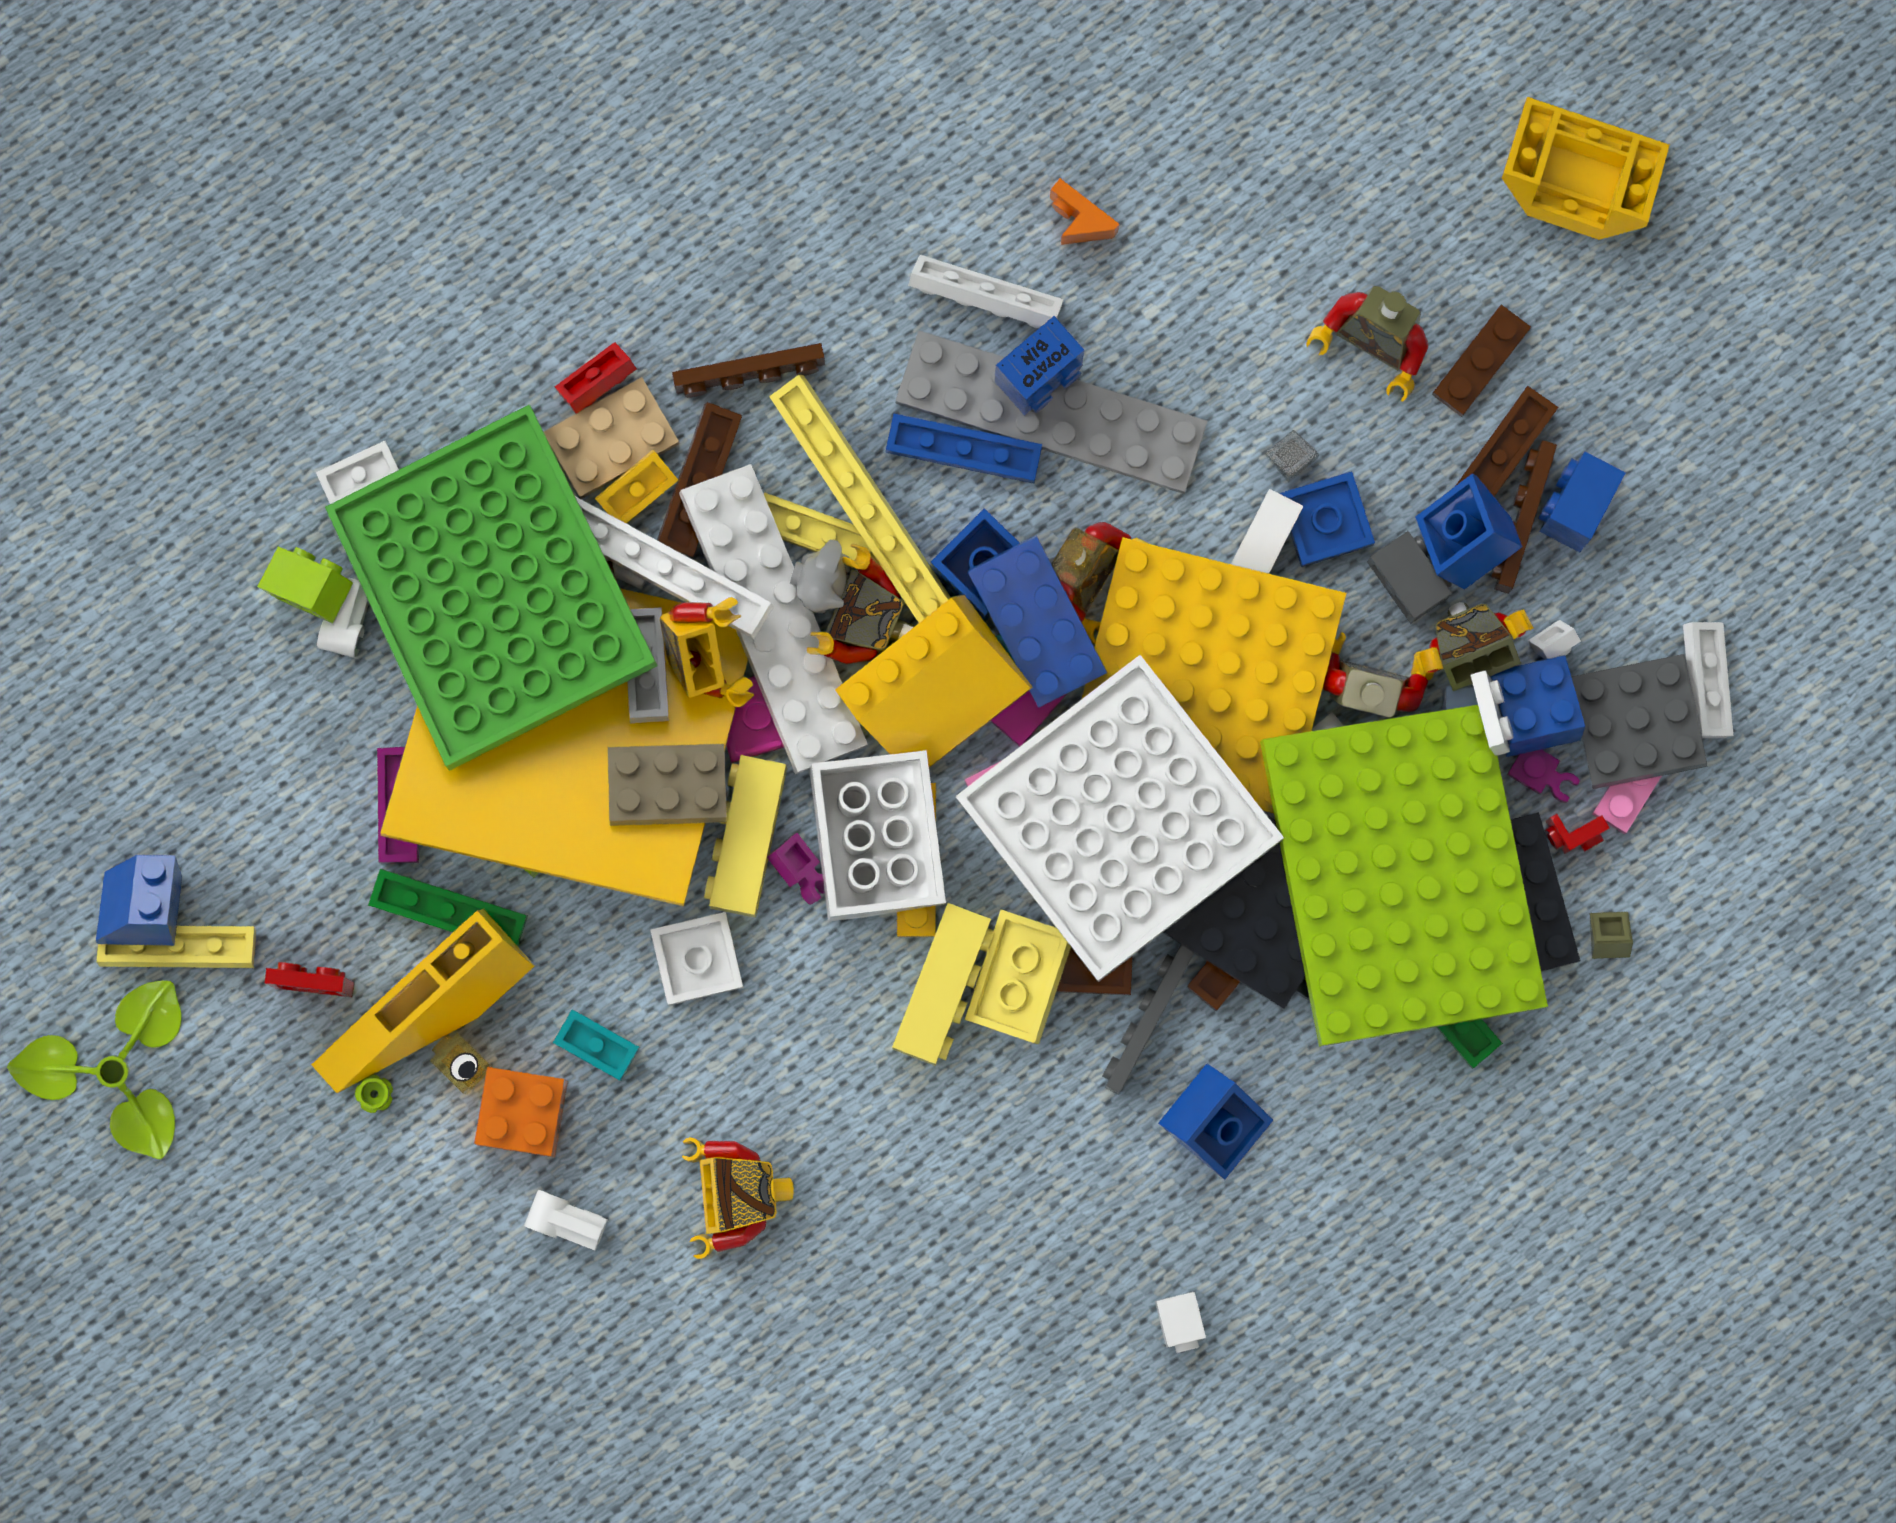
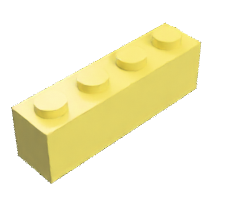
[704,755,787,918]
[892,903,994,1066]

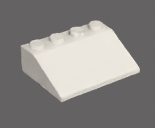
[810,750,946,922]

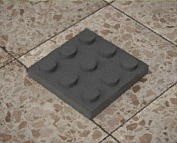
[1571,654,1707,789]

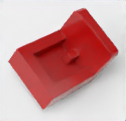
[1545,814,1610,854]

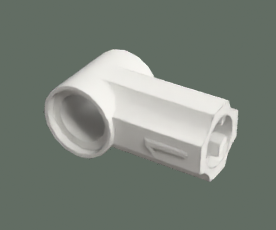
[317,578,369,658]
[524,1189,608,1251]

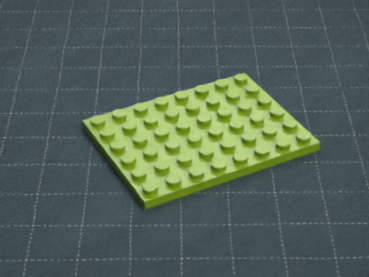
[1260,705,1548,1047]

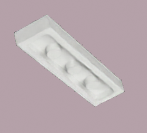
[908,255,1064,328]

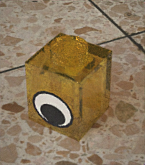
[430,1033,494,1095]

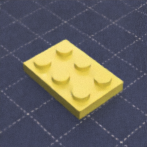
[965,910,1071,1044]

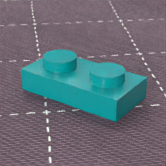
[553,1009,640,1081]

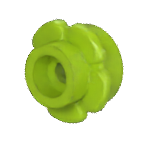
[355,1075,393,1113]

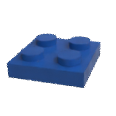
[1279,471,1375,567]

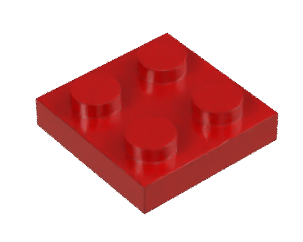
[264,962,354,998]

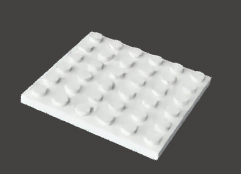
[955,655,1284,982]

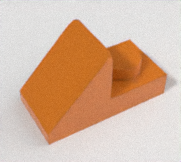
[1050,178,1119,245]

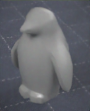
[790,540,851,614]

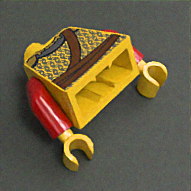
[659,597,754,707]
[682,1137,794,1259]

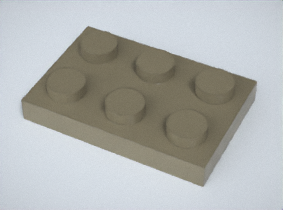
[608,744,727,826]

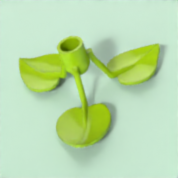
[7,980,181,1159]

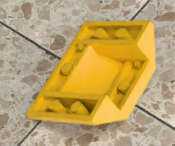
[1502,97,1670,240]

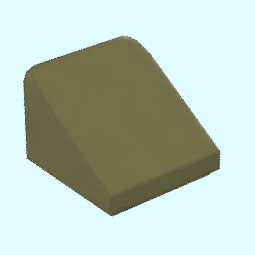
[1589,912,1633,959]

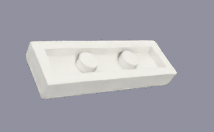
[1683,622,1733,738]

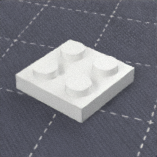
[650,912,744,1006]

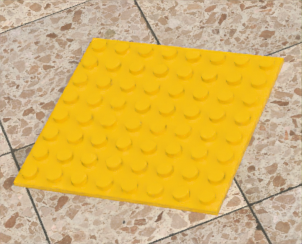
[380,588,748,906]

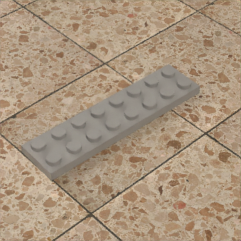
[895,330,1208,494]

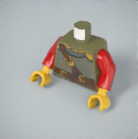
[1306,286,1428,402]
[807,544,915,664]
[1415,602,1534,691]
[1323,632,1434,718]

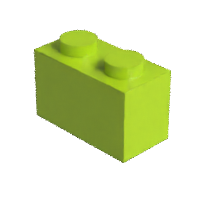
[257,546,353,624]

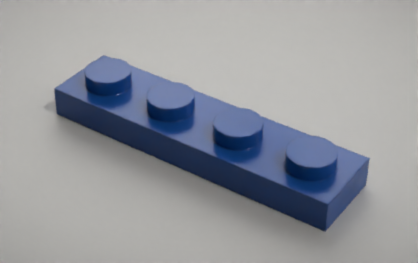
[886,414,1042,484]

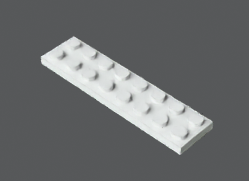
[679,464,868,774]

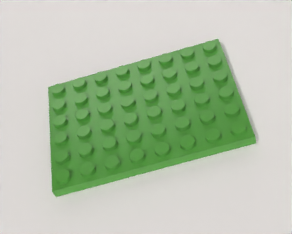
[325,404,658,771]

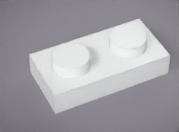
[316,441,399,504]
[1471,670,1514,756]

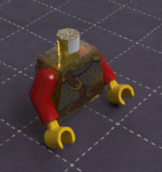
[1051,522,1149,644]

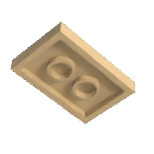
[544,377,680,499]

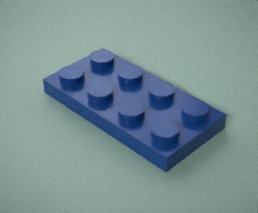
[968,535,1107,708]

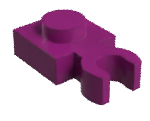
[1507,749,1580,803]
[767,832,825,905]

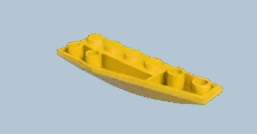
[311,909,535,1093]

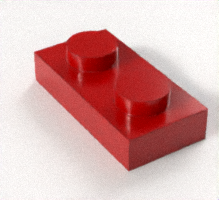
[554,342,637,414]

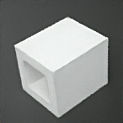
[1155,1292,1206,1353]

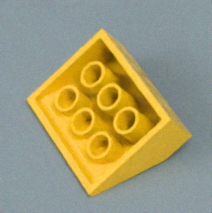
[835,595,1033,768]

